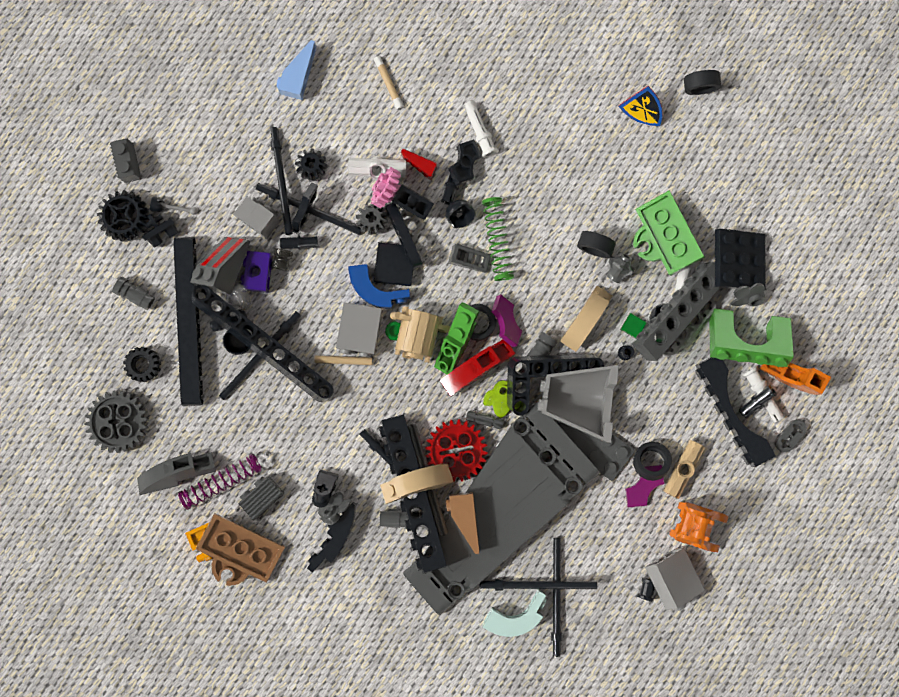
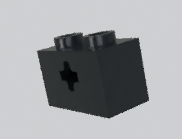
[392,182,434,220]

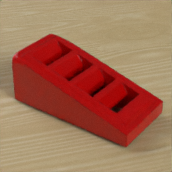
[401,149,437,181]

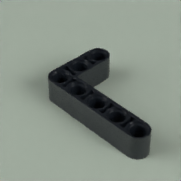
[507,354,604,416]

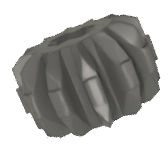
[356,203,388,235]

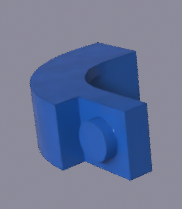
[348,264,411,309]

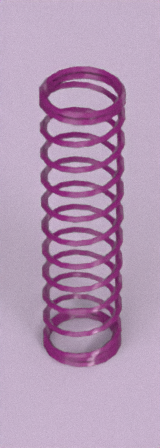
[178,453,262,510]

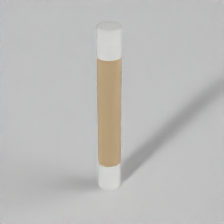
[374,56,404,110]

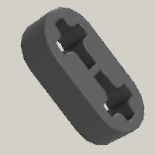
[775,420,807,452]

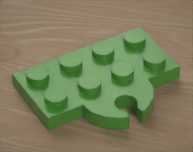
[633,190,705,276]

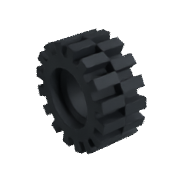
[123,347,161,382]

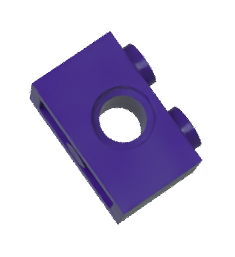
[241,251,273,293]

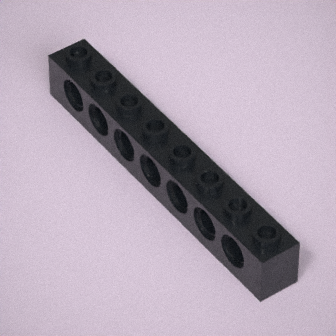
[379,414,447,574]

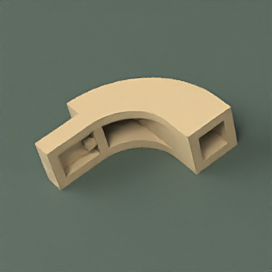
[560,286,613,352]
[380,464,453,504]

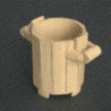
[390,306,450,363]

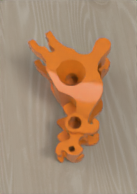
[669,502,729,553]

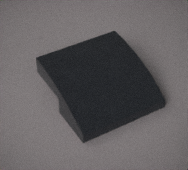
[374,242,416,286]

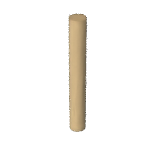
[315,355,373,365]

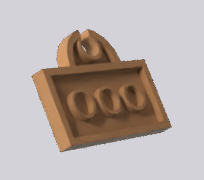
[196,513,285,586]

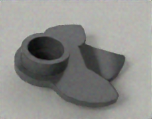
[731,283,765,306]
[318,492,352,525]

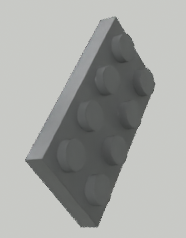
[558,422,635,481]

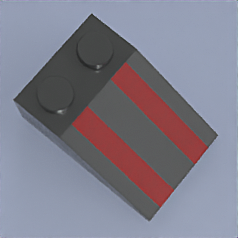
[190,237,251,295]

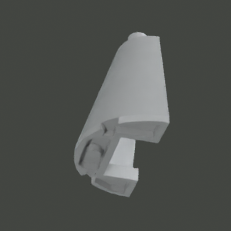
[537,365,619,443]

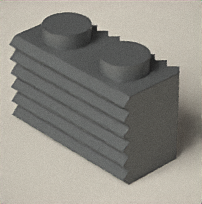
[110,138,142,183]
[238,476,284,521]

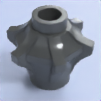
[607,254,635,283]

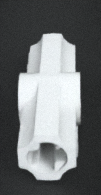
[348,156,406,180]

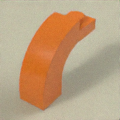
[759,362,831,395]

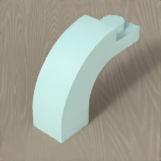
[482,589,547,637]

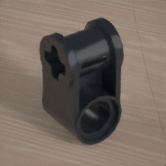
[312,469,339,508]

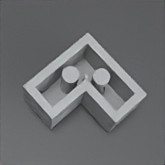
[233,196,280,240]

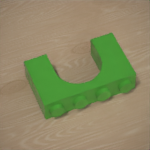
[709,308,794,367]

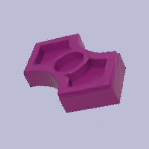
[491,294,522,347]
[625,465,664,508]

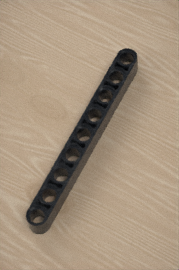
[173,237,204,407]
[191,285,334,403]

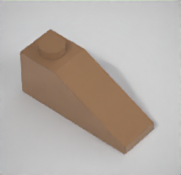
[446,492,479,554]

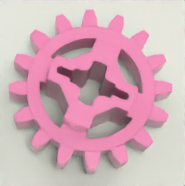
[371,167,401,209]

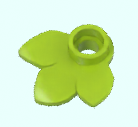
[483,380,521,418]

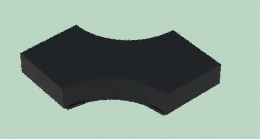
[448,139,482,186]
[292,182,318,234]

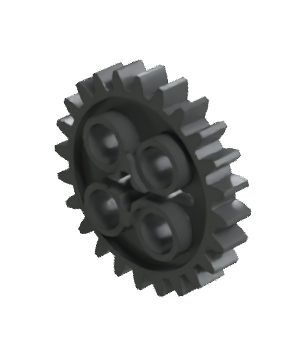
[84,390,149,453]

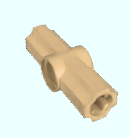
[663,440,705,499]

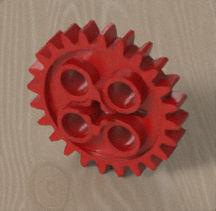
[425,419,488,482]

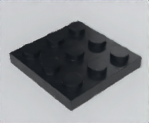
[715,228,766,290]

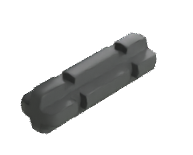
[466,411,503,429]

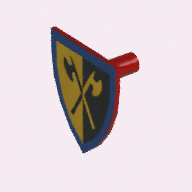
[618,86,663,126]

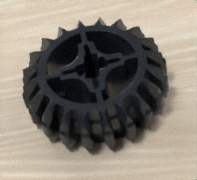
[97,190,149,242]

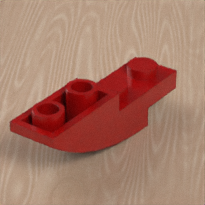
[440,339,515,397]

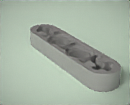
[663,298,716,356]

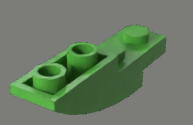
[434,302,479,375]

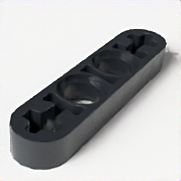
[385,202,422,269]

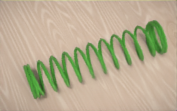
[482,197,514,281]

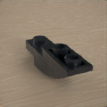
[307,502,356,573]

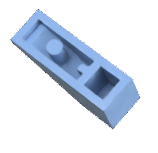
[277,40,317,100]

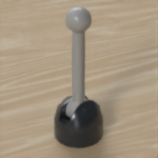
[150,197,197,215]

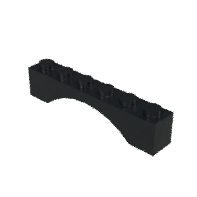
[695,357,776,467]

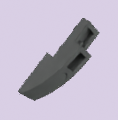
[137,452,216,495]

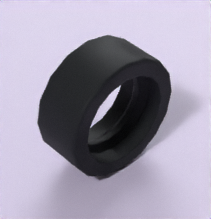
[684,70,722,95]
[577,231,616,258]
[470,304,496,341]
[633,441,672,481]

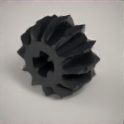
[295,148,328,181]

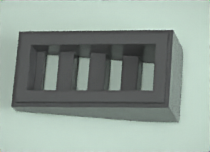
[448,244,491,273]

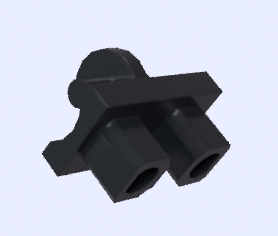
[142,214,178,248]

